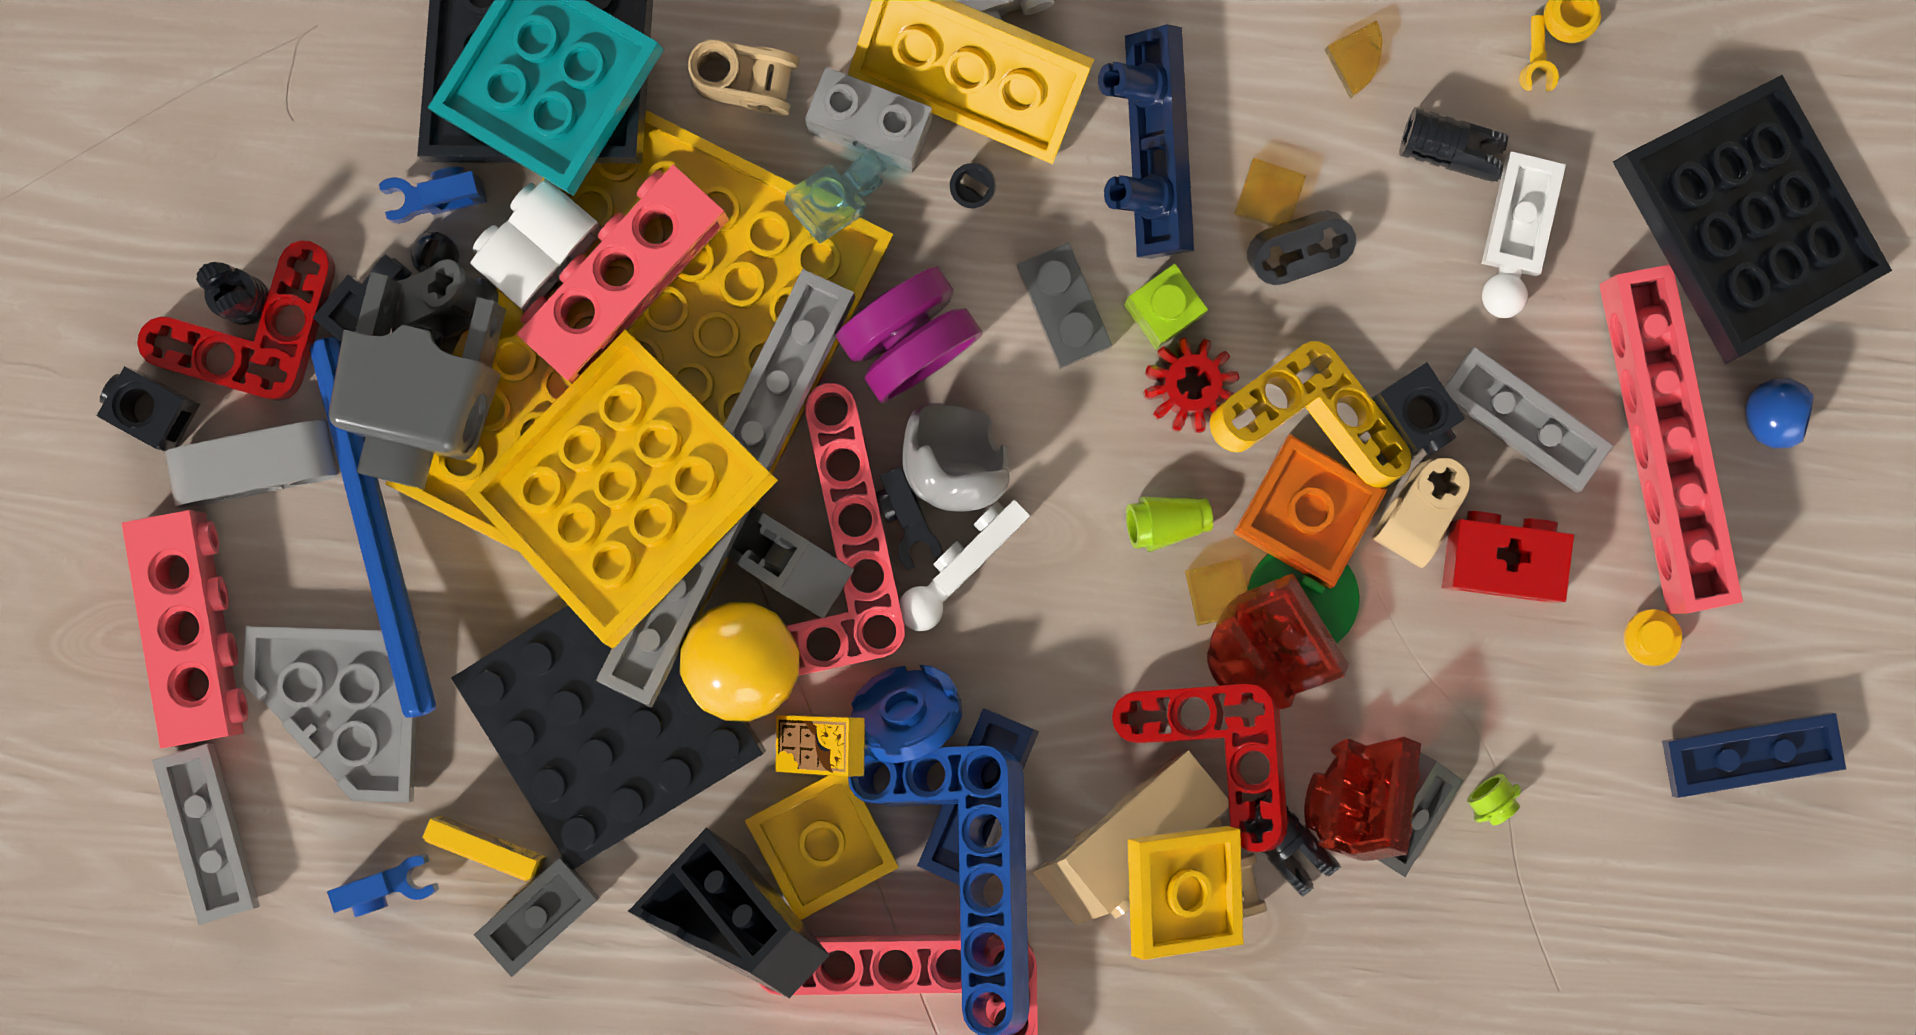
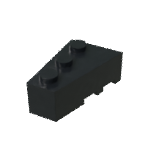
[628,827,830,999]

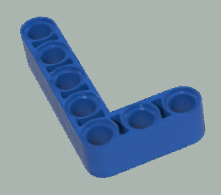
[848,745,1029,1035]

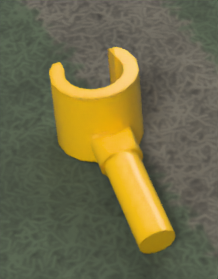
[1519,15,1559,92]

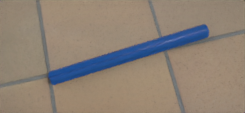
[310,337,436,718]

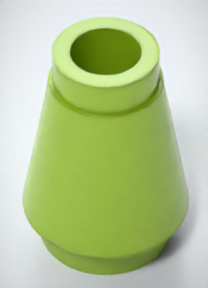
[1126,496,1213,552]

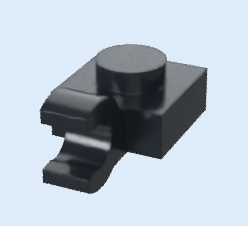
[313,254,412,342]
[876,467,942,570]

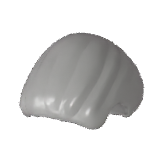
[902,403,1010,512]

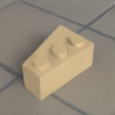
[1032,750,1229,925]

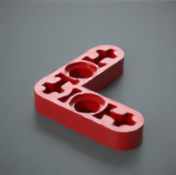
[137,240,335,401]
[1112,684,1288,852]

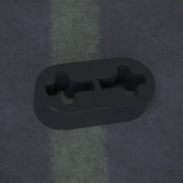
[1247,210,1356,285]

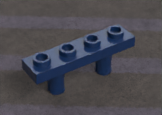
[1098,24,1194,259]

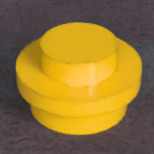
[1544,0,1601,43]
[1624,609,1682,666]

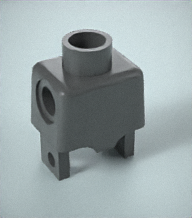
[329,272,506,489]

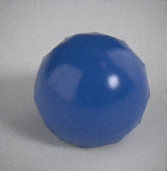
[1745,378,1814,449]

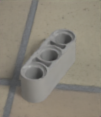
[165,420,338,508]

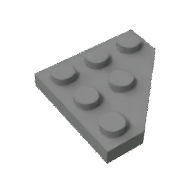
[243,626,421,803]

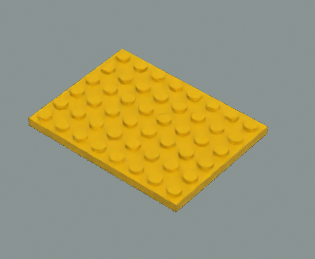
[385,110,894,621]

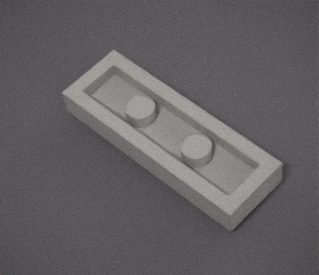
[1444,347,1614,493]
[152,743,260,925]

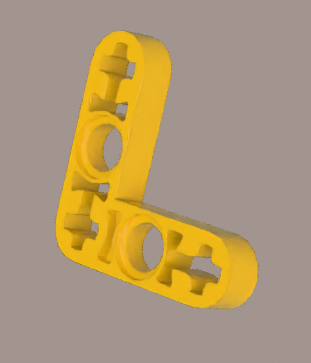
[1209,341,1412,488]

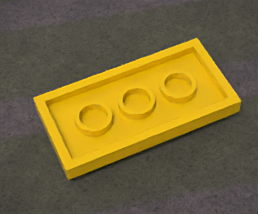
[847,0,1095,164]

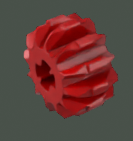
[1143,337,1240,433]

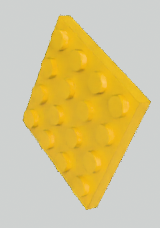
[465,329,778,649]

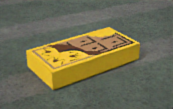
[776,715,865,777]
[422,815,546,881]

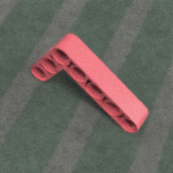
[787,383,906,676]
[759,934,1038,1035]

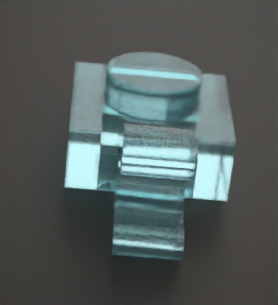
[784,150,887,244]

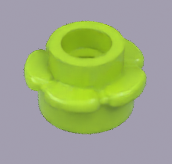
[1467,774,1522,826]

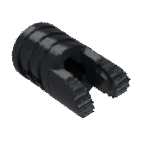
[1399,107,1509,182]
[196,262,269,325]
[1245,790,1341,897]

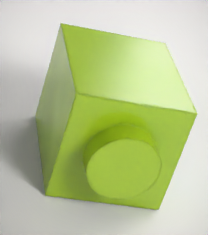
[1124,264,1208,350]

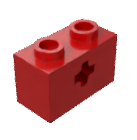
[1442,511,1574,603]

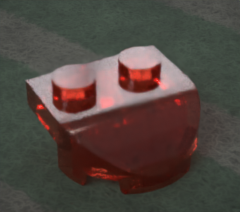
[1207,573,1349,709]
[1304,736,1421,861]

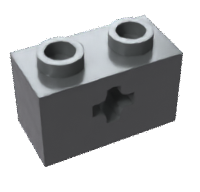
[727,507,854,619]

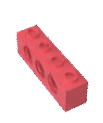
[517,165,729,384]
[121,510,248,749]

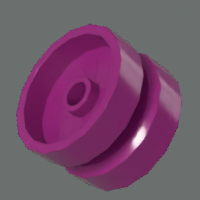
[835,266,983,404]

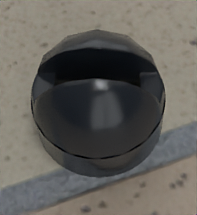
[950,163,996,209]
[411,232,459,273]

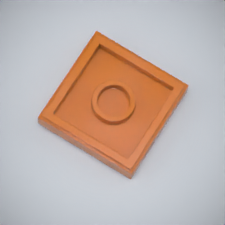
[1233,434,1387,589]

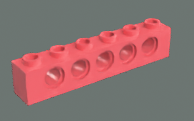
[1599,265,1743,614]

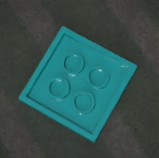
[428,0,664,196]

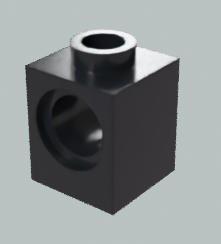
[1372,362,1465,456]
[96,366,201,451]

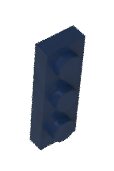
[917,708,1039,885]
[1662,712,1846,798]

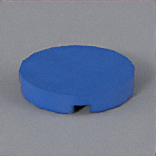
[848,665,962,763]

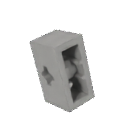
[805,67,932,172]

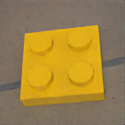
[745,775,899,920]
[1128,826,1244,960]

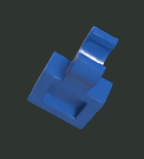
[379,166,487,224]
[327,854,439,918]

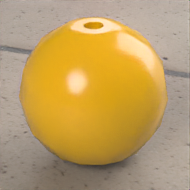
[680,602,800,721]

